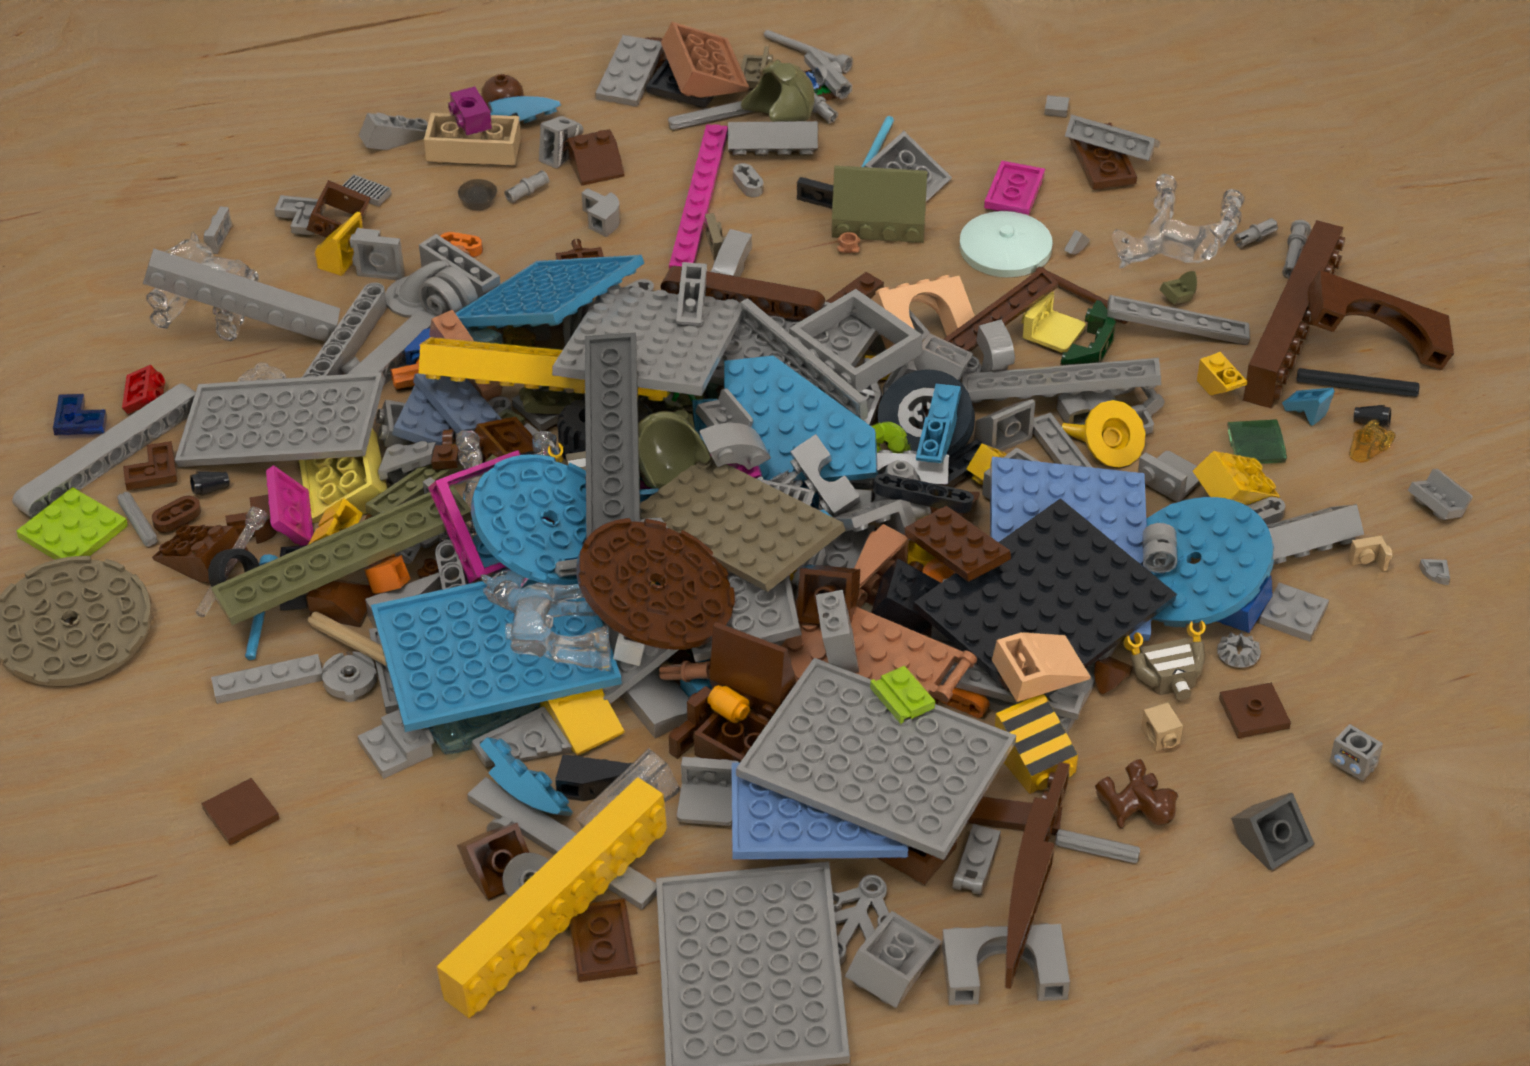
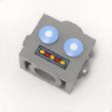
[1330,724,1383,781]

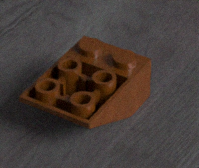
[152,525,249,582]

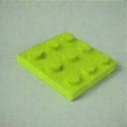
[16,487,128,560]

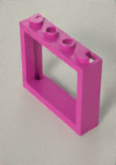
[428,450,550,583]

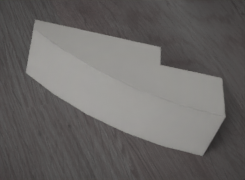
[712,229,752,277]

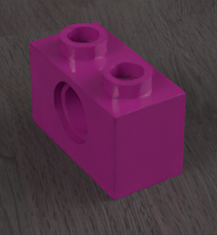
[448,86,492,136]

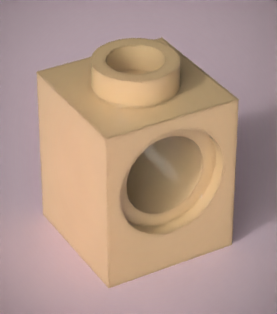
[1141,703,1183,751]

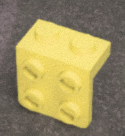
[1021,291,1086,353]

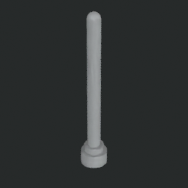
[764,30,853,73]

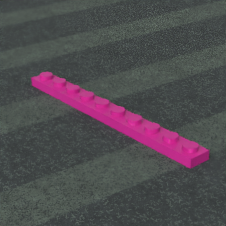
[669,124,728,269]

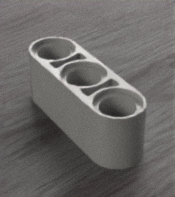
[435,540,469,589]

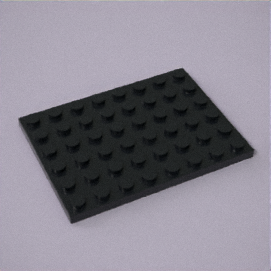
[913,498,1177,702]

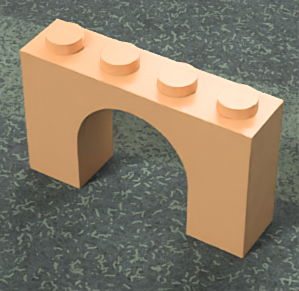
[871,275,975,350]

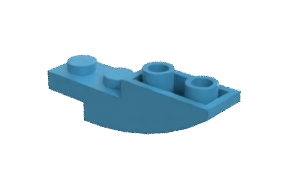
[488,96,561,123]
[916,384,961,463]
[480,737,574,816]

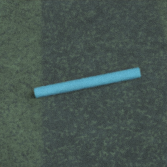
[861,116,894,167]

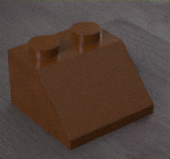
[567,129,624,186]
[797,564,861,624]

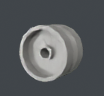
[418,266,478,316]

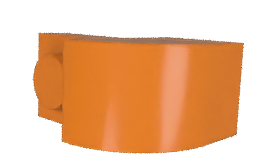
[363,554,411,594]

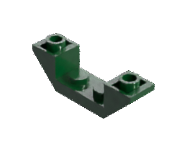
[1060,300,1116,366]

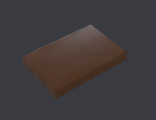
[570,898,637,982]

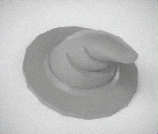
[385,259,449,318]

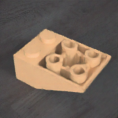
[992,632,1091,702]

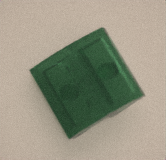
[1227,419,1287,464]

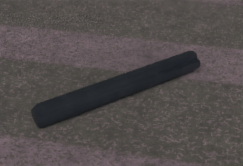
[1296,368,1420,397]

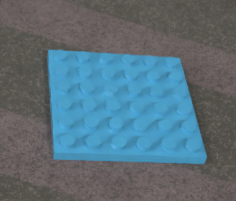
[455,255,645,329]

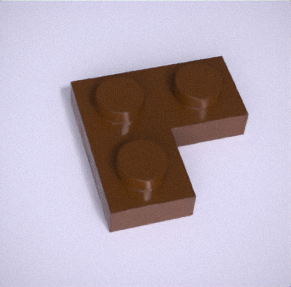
[123,441,178,490]
[669,686,714,759]

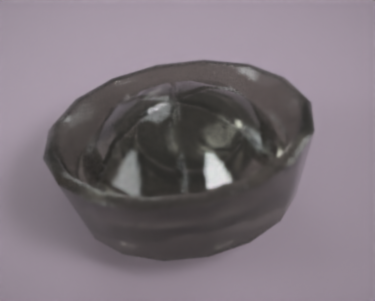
[458,179,497,211]

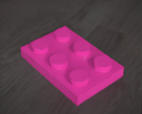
[984,160,1045,216]
[266,465,313,546]

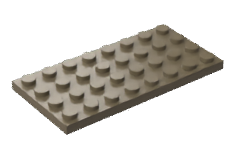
[640,456,845,592]

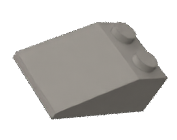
[845,911,942,1008]

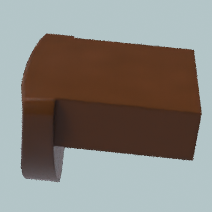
[1094,657,1133,694]

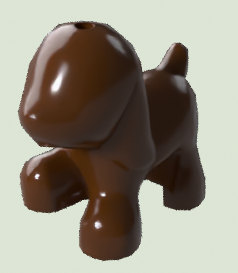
[1095,759,1178,828]

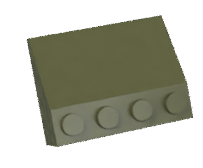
[832,165,928,243]

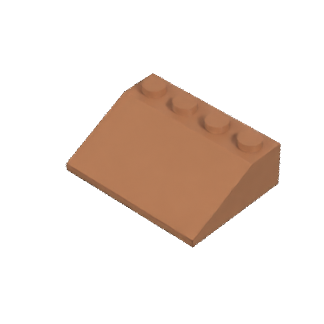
[661,22,749,98]

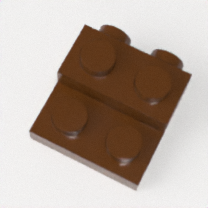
[471,416,544,460]

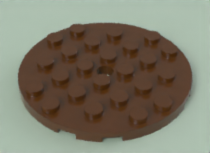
[576,518,735,650]

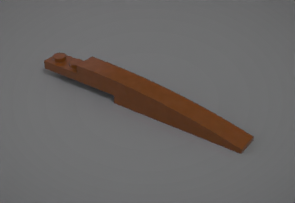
[1005,762,1070,989]

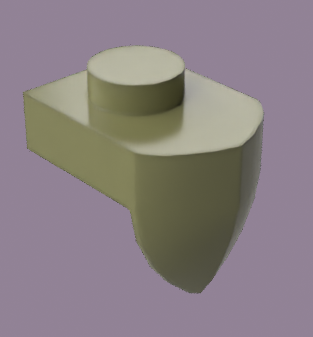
[1159,271,1197,304]

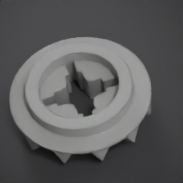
[1217,632,1261,668]

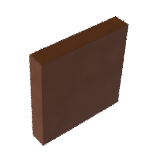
[201,778,280,845]

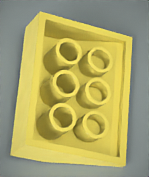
[299,429,387,523]

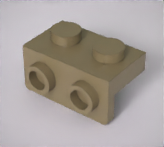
[741,46,773,89]

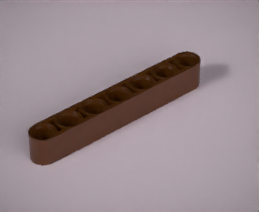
[660,266,825,321]

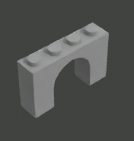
[942,923,1070,1005]

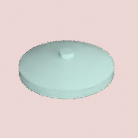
[959,211,1052,277]

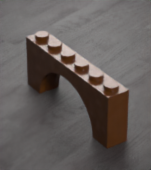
[1308,270,1454,370]

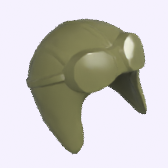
[741,59,815,122]
[638,411,710,489]

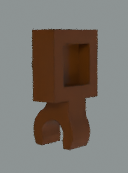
[431,429,461,469]

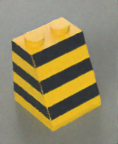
[995,694,1078,794]

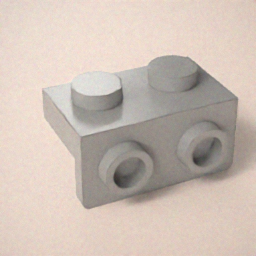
[695,388,753,427]
[1408,469,1473,520]

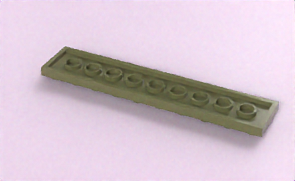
[211,486,472,625]

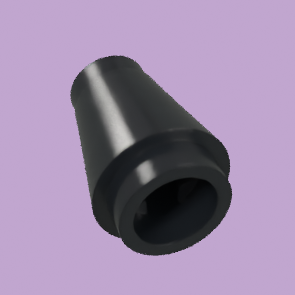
[1354,404,1391,429]
[190,471,230,496]

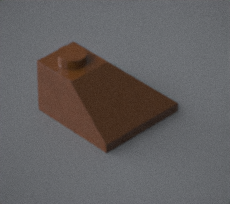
[307,579,376,627]
[457,822,530,899]

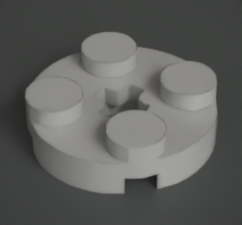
[322,652,377,702]

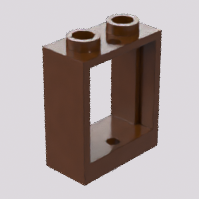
[306,180,371,238]

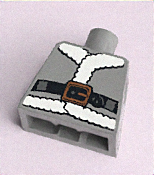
[539,116,583,169]

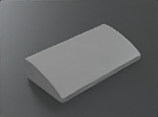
[621,664,689,738]

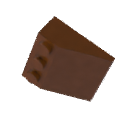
[709,622,797,719]

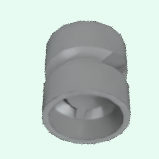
[1142,523,1177,573]

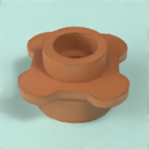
[837,232,860,253]

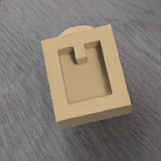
[1348,535,1392,571]

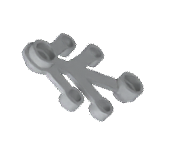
[832,875,889,965]

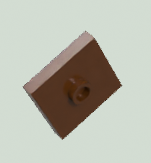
[1219,682,1291,738]

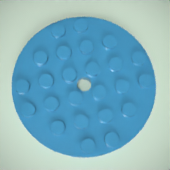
[471,455,586,586]
[1146,497,1274,627]

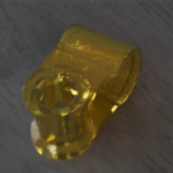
[1349,419,1396,463]

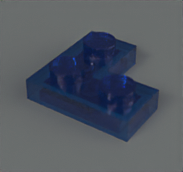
[53,394,107,435]

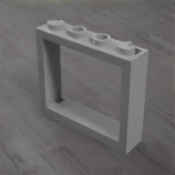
[789,289,922,392]

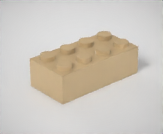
[424,113,521,165]

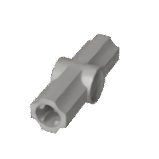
[804,47,852,99]

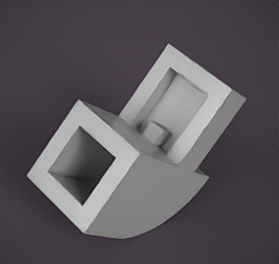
[582,188,620,237]
[976,320,1015,372]

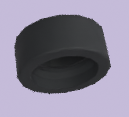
[208,549,260,587]

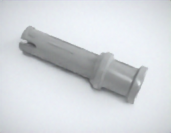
[1282,220,1311,278]

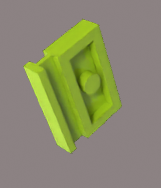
[870,666,935,724]

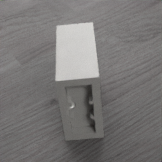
[816,590,859,673]

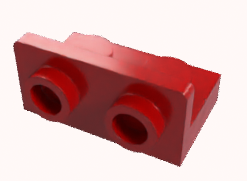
[122,364,165,414]

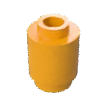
[708,685,750,723]

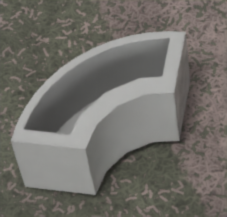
[699,423,771,470]

